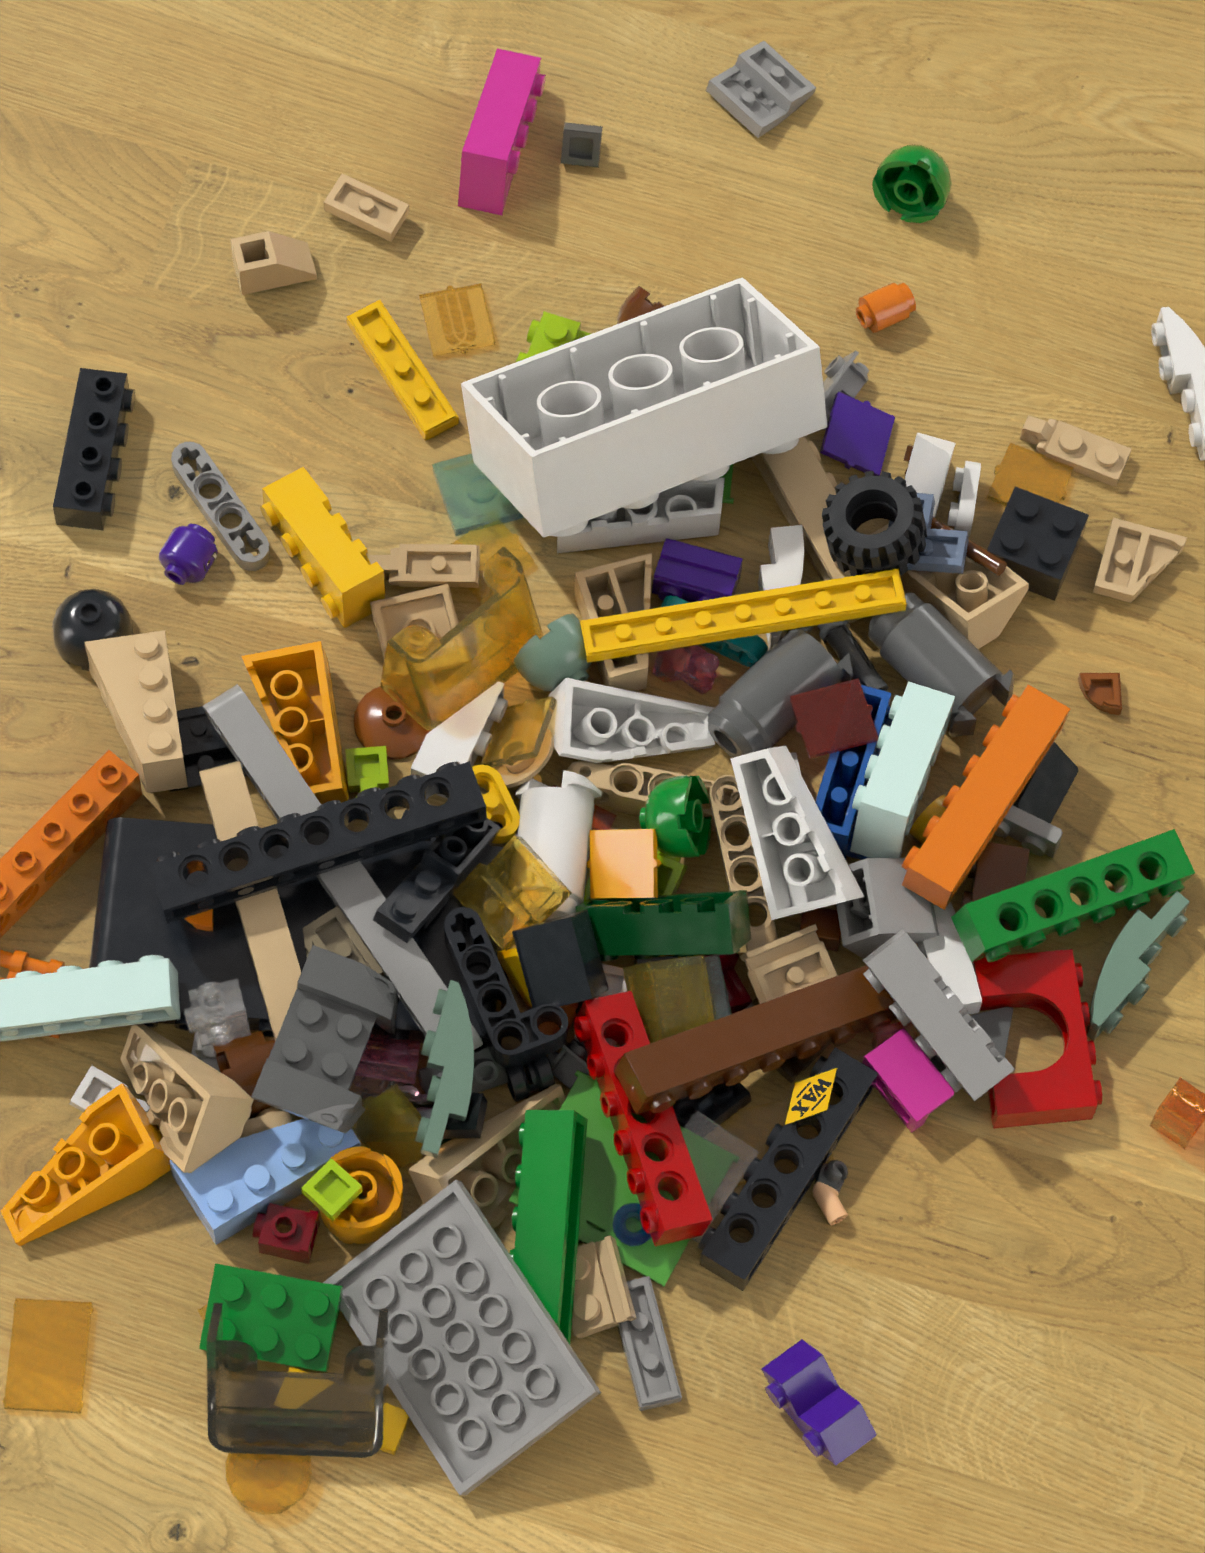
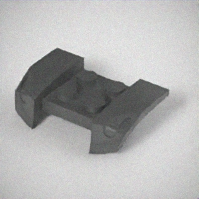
[251,945,398,1134]

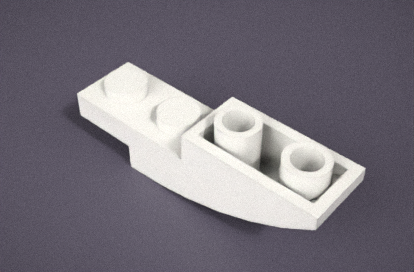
[1151,307,1205,461]

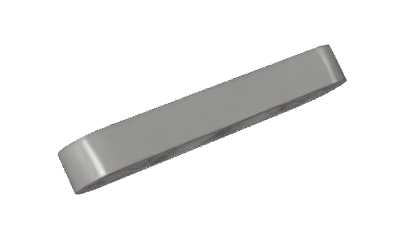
[171,442,270,571]

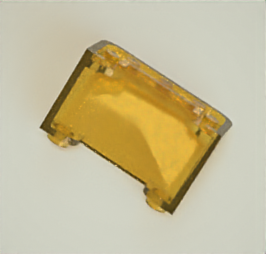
[380,546,544,731]

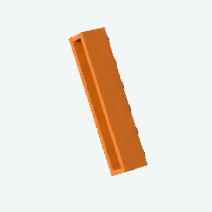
[902,684,1070,910]

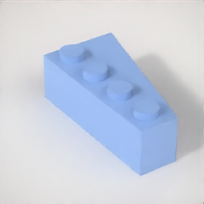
[169,1118,360,1245]

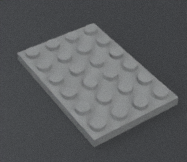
[323,1180,601,1496]

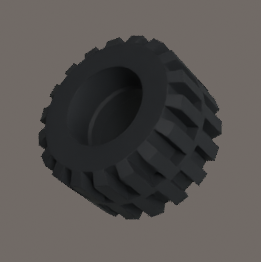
[822,471,927,576]

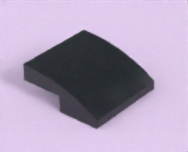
[169,706,248,792]

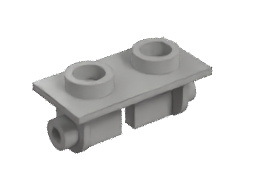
[823,351,869,430]

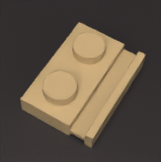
[740,924,838,1004]
[572,1236,637,1339]

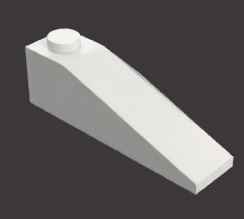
[547,678,715,763]

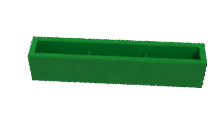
[509,1110,588,1344]

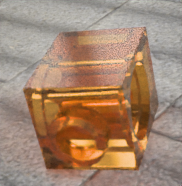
[1150,1078,1205,1149]

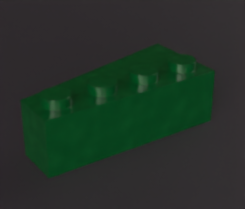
[576,890,751,961]

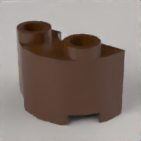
[212,1030,282,1120]

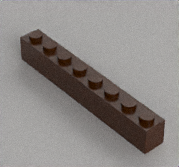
[614,965,897,1115]

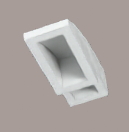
[758,525,804,650]
[917,902,982,1014]

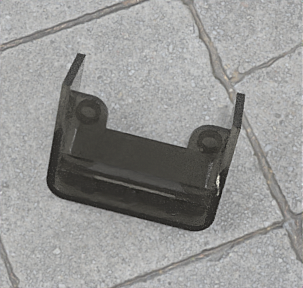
[207,1303,388,1458]

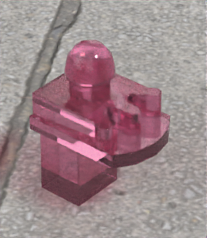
[652,645,719,694]

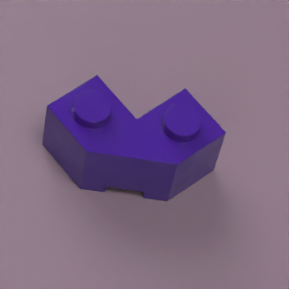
[761,1339,877,1465]

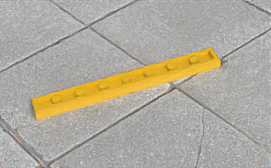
[580,569,907,663]

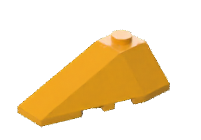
[1,1083,171,1246]

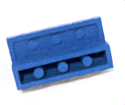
[815,682,893,860]

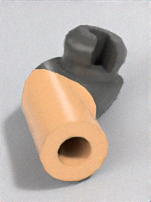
[812,1160,848,1226]

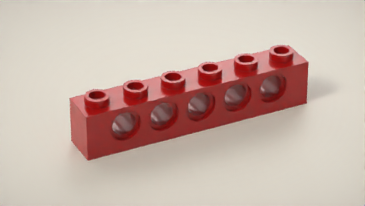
[574,991,713,1247]

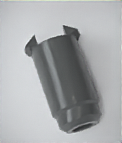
[869,593,1015,737]
[708,626,853,758]

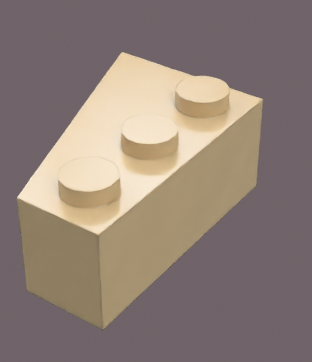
[574,553,652,691]

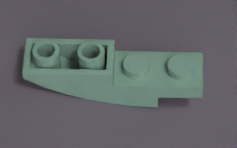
[1087,891,1190,1041]
[415,980,474,1158]

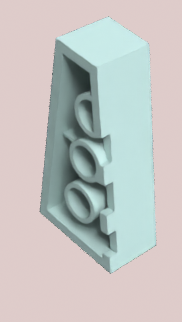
[850,681,955,858]

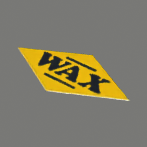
[785,1068,837,1125]

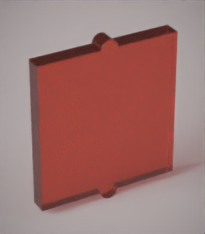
[790,678,879,759]

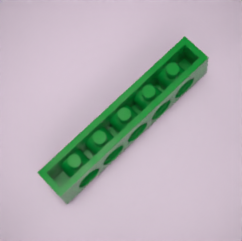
[951,829,1195,963]

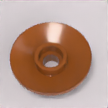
[354,684,435,760]

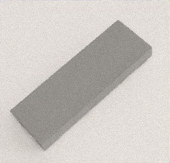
[617,1276,682,1411]

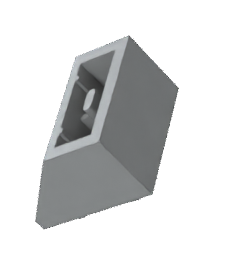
[836,858,939,959]

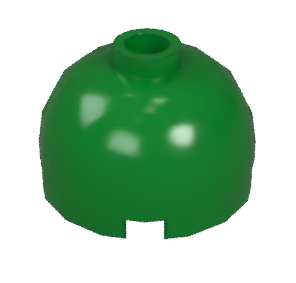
[872,145,952,223]
[639,776,712,858]

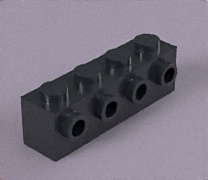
[53,368,135,531]

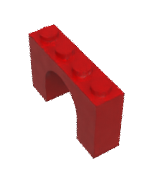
[972,949,1103,1129]

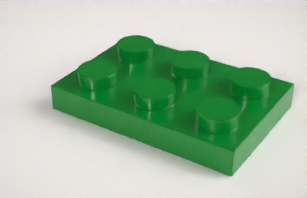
[199,1263,343,1372]

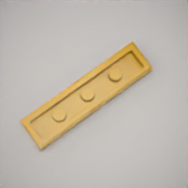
[346,300,459,441]

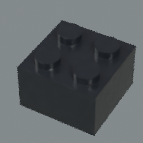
[987,486,1089,601]

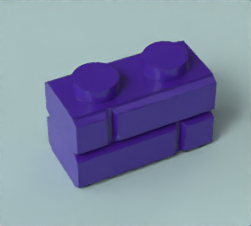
[652,538,743,603]

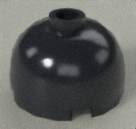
[52,589,134,671]

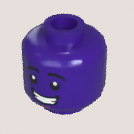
[159,523,218,585]

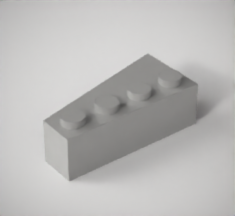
[863,929,1015,1101]

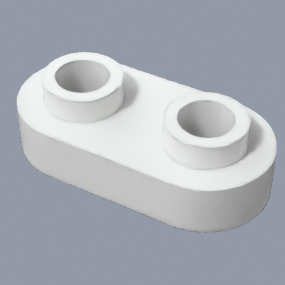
[947,461,981,537]

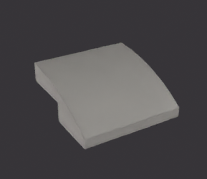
[706,41,816,138]

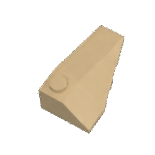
[120,1024,254,1173]

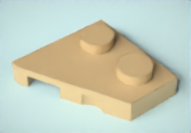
[1093,518,1187,603]

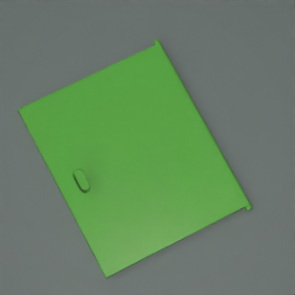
[508,1070,739,1287]

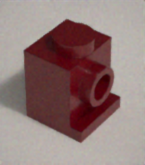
[252,1203,320,1264]

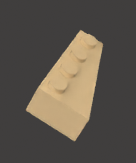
[84,630,188,793]

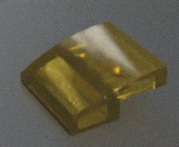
[453,835,572,951]

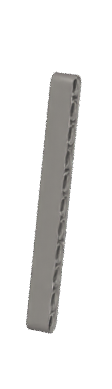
[203,684,483,1050]

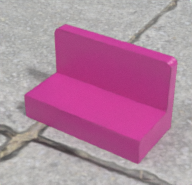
[862,1029,954,1133]

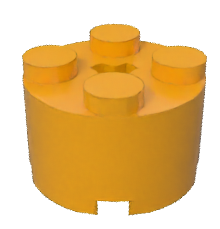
[319,1146,404,1244]

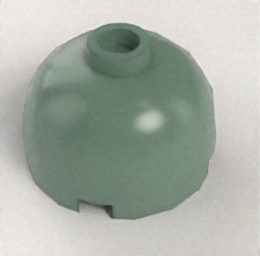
[513,613,592,692]

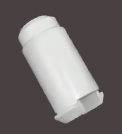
[510,770,602,922]

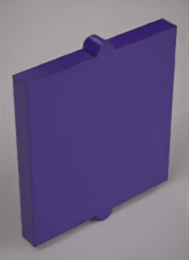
[820,392,895,476]

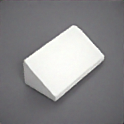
[905,432,956,518]

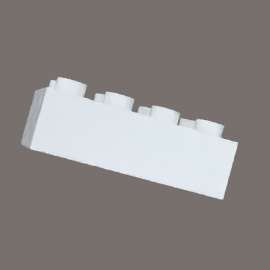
[461,277,827,538]

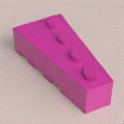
[458,48,546,215]

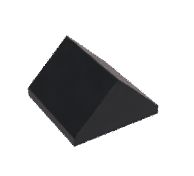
[512,909,609,1009]

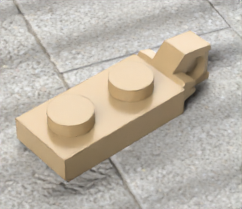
[1020,415,1132,487]
[369,544,480,588]

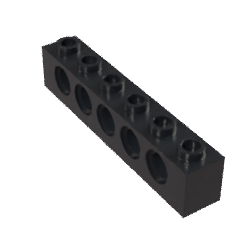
[698,1047,878,1291]

